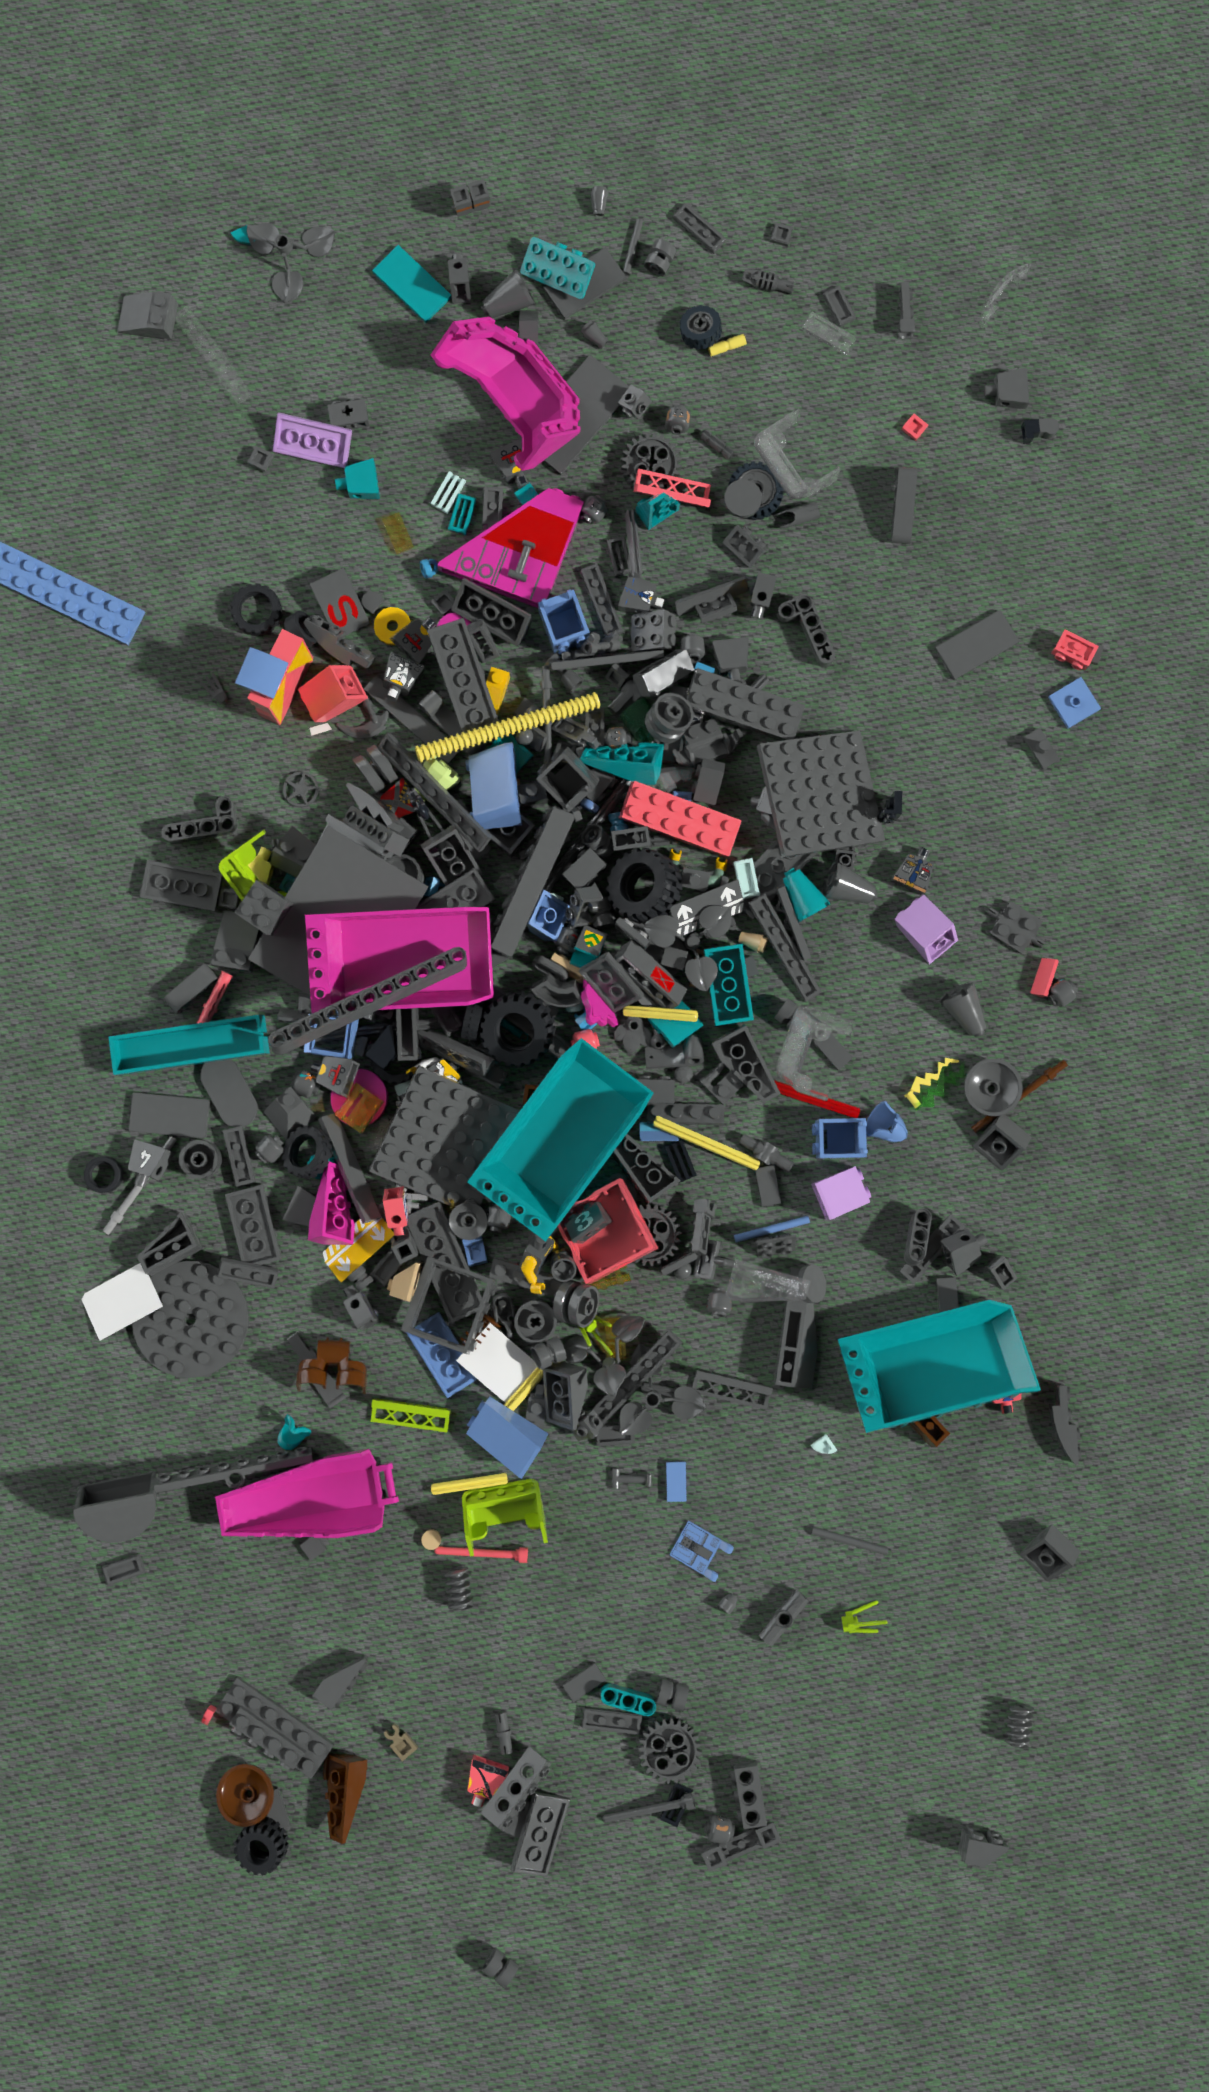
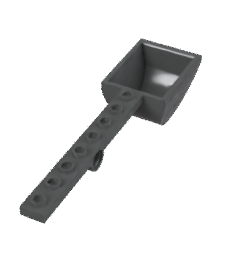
[73,1447,313,1542]

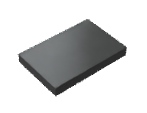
[579,952,644,1013]

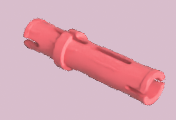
[197,971,233,1023]

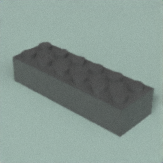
[685,668,805,741]

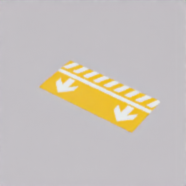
[323,1217,394,1282]

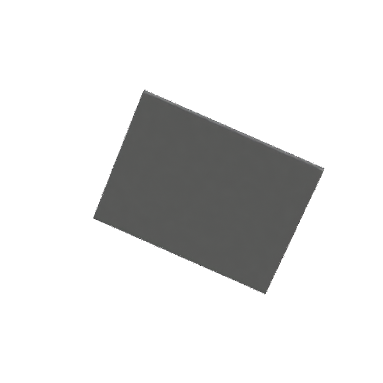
[248,826,429,997]

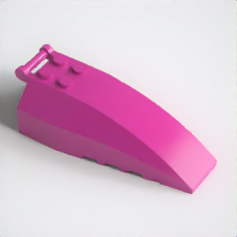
[215,1449,399,1538]

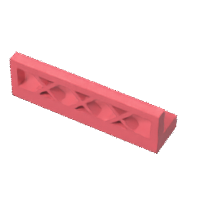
[633,469,711,508]

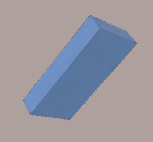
[666,1461,687,1502]

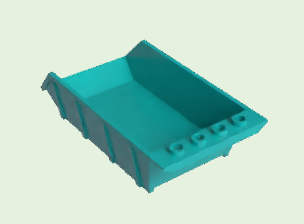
[467,1038,654,1242]
[838,1300,1041,1433]

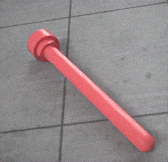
[434,1547,528,1563]

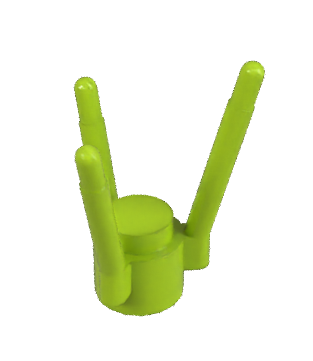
[577,1316,613,1356]
[841,1600,888,1633]

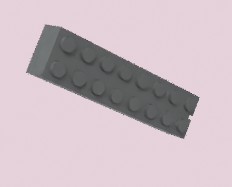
[490,806,575,958]

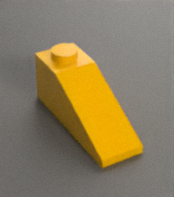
[486,667,510,717]

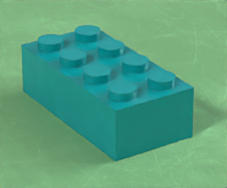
[703,944,754,1026]

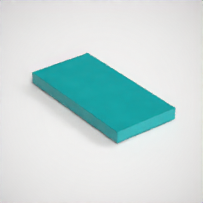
[372,245,452,323]

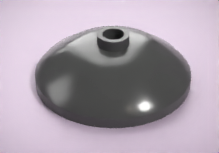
[964,1059,1023,1116]

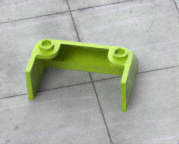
[219,829,287,901]
[462,1479,548,1557]

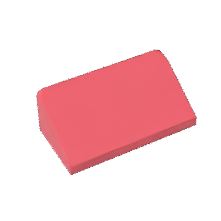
[1030,958,1059,998]

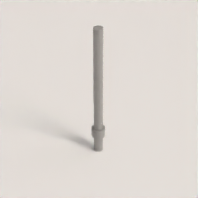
[103,1136,177,1235]

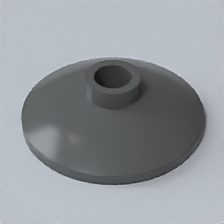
[449,1202,488,1240]

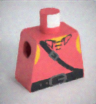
[467,1754,509,1807]

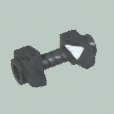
[582,630,620,655]

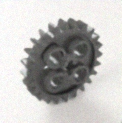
[621,432,682,490]
[635,1203,681,1266]
[638,1716,702,1784]

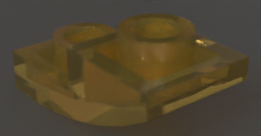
[605,1318,626,1360]

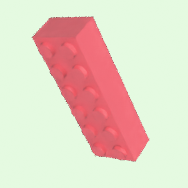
[618,781,742,857]

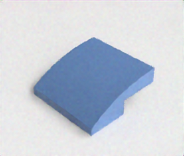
[235,647,288,699]

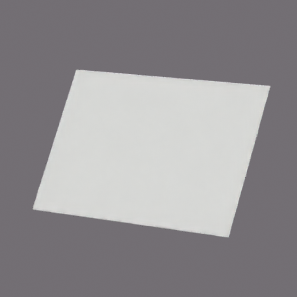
[82,1263,163,1341]
[456,1323,537,1403]

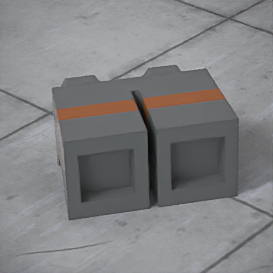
[450,179,490,217]

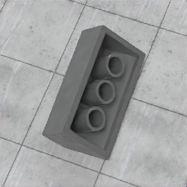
[451,578,532,646]

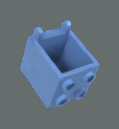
[538,589,590,655]
[812,1118,868,1159]

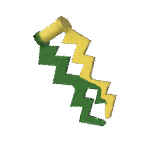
[904,1058,964,1111]

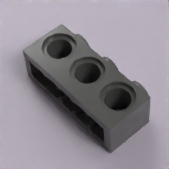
[730,1761,767,1829]

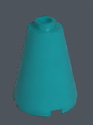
[783,868,830,923]

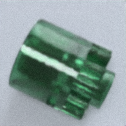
[620,697,654,743]

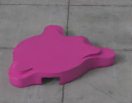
[581,979,619,1027]

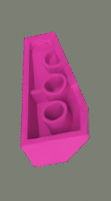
[308,1161,355,1245]

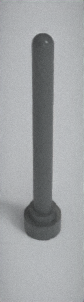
[602,1793,696,1823]

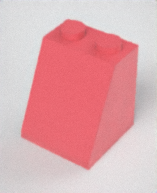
[298,665,368,722]

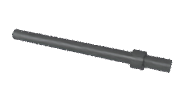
[540,665,552,770]

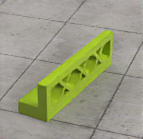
[370,1398,451,1432]

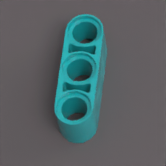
[601,1683,656,1716]

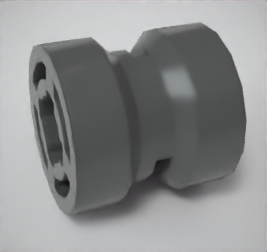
[347,1265,374,1292]

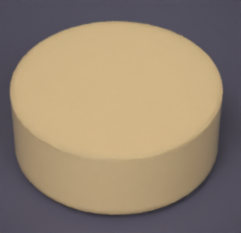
[421,1529,441,1550]

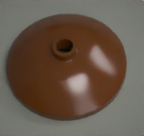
[216,1764,274,1827]

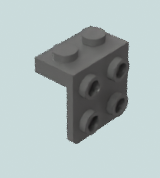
[631,609,677,652]

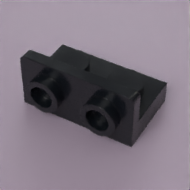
[878,791,902,824]

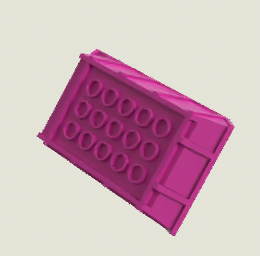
[305,907,494,1013]

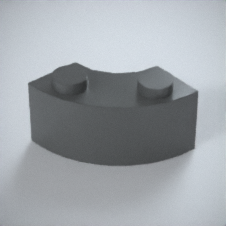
[531,973,584,1007]

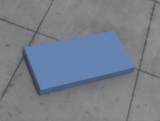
[406,1312,477,1398]

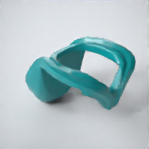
[278,1414,312,1450]

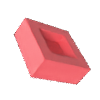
[901,414,928,441]

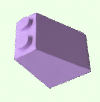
[895,895,958,964]
[811,1166,871,1220]

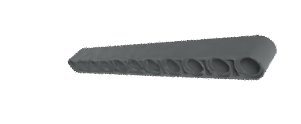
[269,947,467,1055]

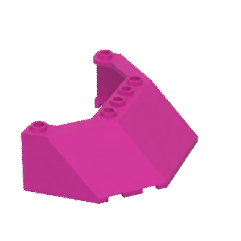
[431,317,580,471]

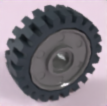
[728,461,784,520]

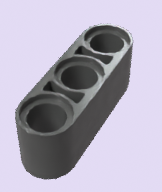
[164,964,218,1014]
[904,1208,932,1266]

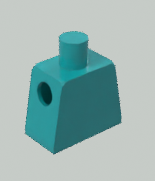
[335,458,380,499]

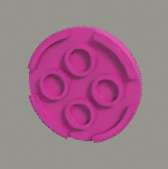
[331,1069,388,1127]

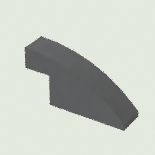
[396,1008,419,1061]

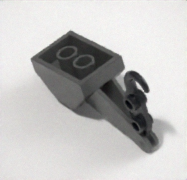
[406,788,483,886]

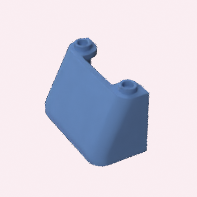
[466,742,522,829]

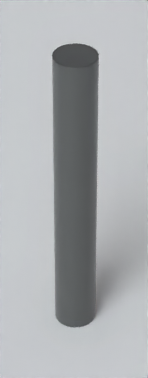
[623,219,643,275]

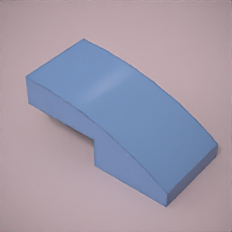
[462,1235,488,1267]

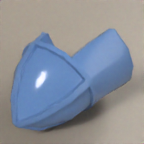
[866,1101,908,1142]

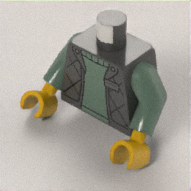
[669,849,728,891]

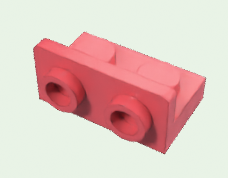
[1051,629,1099,671]

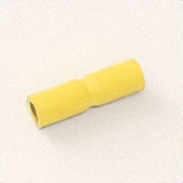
[708,334,747,357]

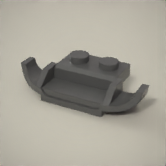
[672,719,743,768]

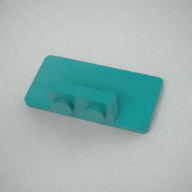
[520,237,595,299]

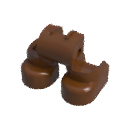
[296,1338,367,1394]

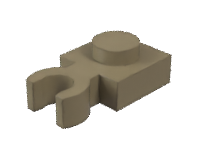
[384,1723,418,1761]

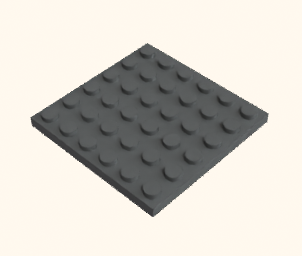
[757,730,885,858]
[369,1065,520,1208]

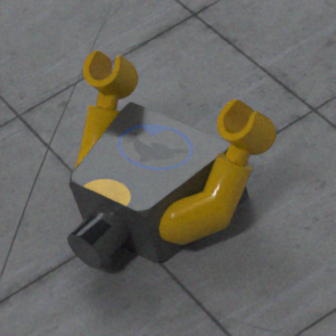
[517,1235,559,1294]

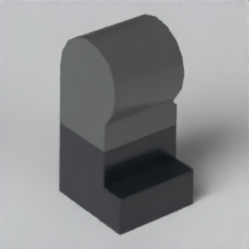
[1021,418,1059,444]

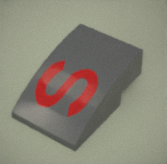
[310,568,370,636]

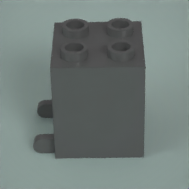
[536,747,599,812]

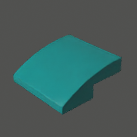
[648,1000,703,1048]

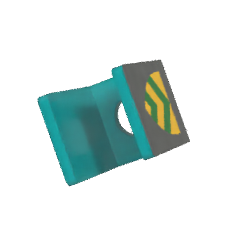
[570,925,608,968]

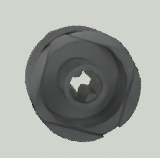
[179,1140,222,1179]

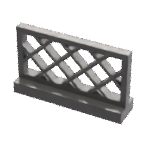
[316,814,393,860]

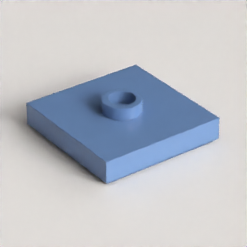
[1048,677,1101,729]

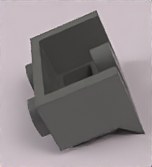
[565,882,603,927]

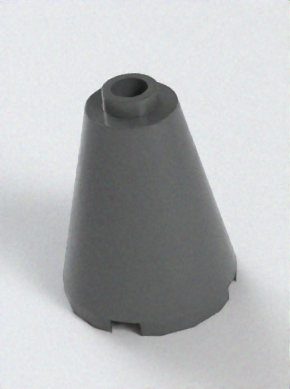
[481,269,535,318]
[822,862,877,903]
[939,982,987,1037]

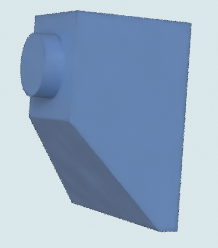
[527,889,570,941]

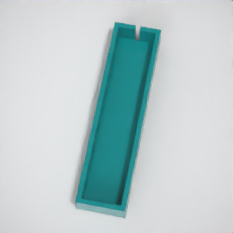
[108,1015,270,1075]

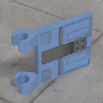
[670,1520,734,1582]

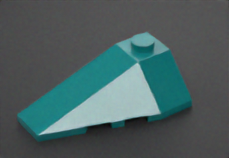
[636,492,680,530]
[580,742,664,785]

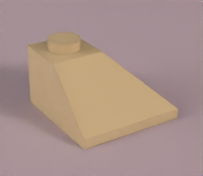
[387,1262,423,1302]

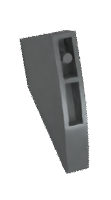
[774,1267,818,1389]

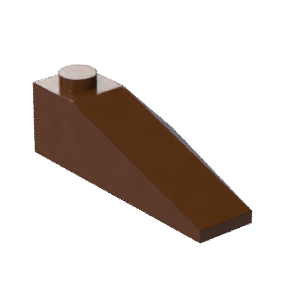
[323,1753,367,1844]

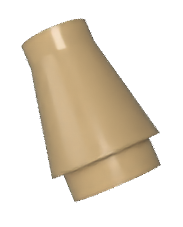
[738,931,768,953]

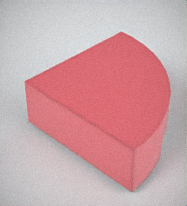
[201,1705,217,1725]

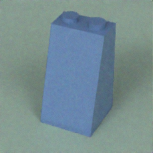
[466,1396,548,1479]

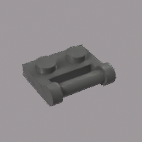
[699,1061,744,1105]

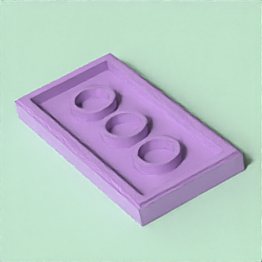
[273,413,352,468]

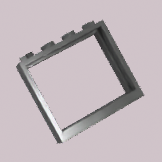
[401,1256,497,1354]

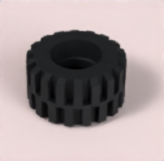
[234,1818,289,1876]

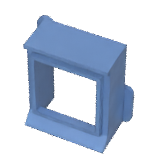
[304,1013,359,1059]

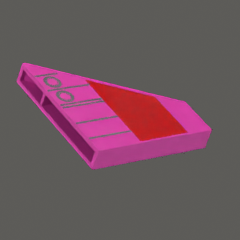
[438,488,584,608]

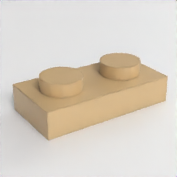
[551,953,585,983]

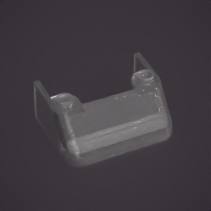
[754,408,841,499]
[775,1006,853,1101]

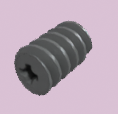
[444,1567,473,1610]
[1004,1703,1034,1749]

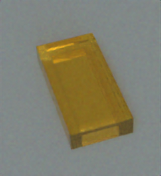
[382,512,414,554]

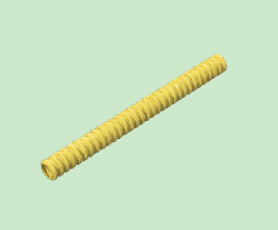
[415,692,600,763]

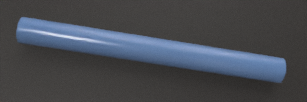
[734,1216,810,1242]

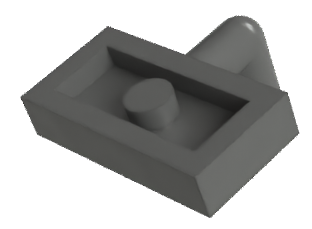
[693,1239,736,1280]

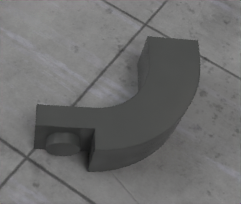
[377,1202,418,1264]

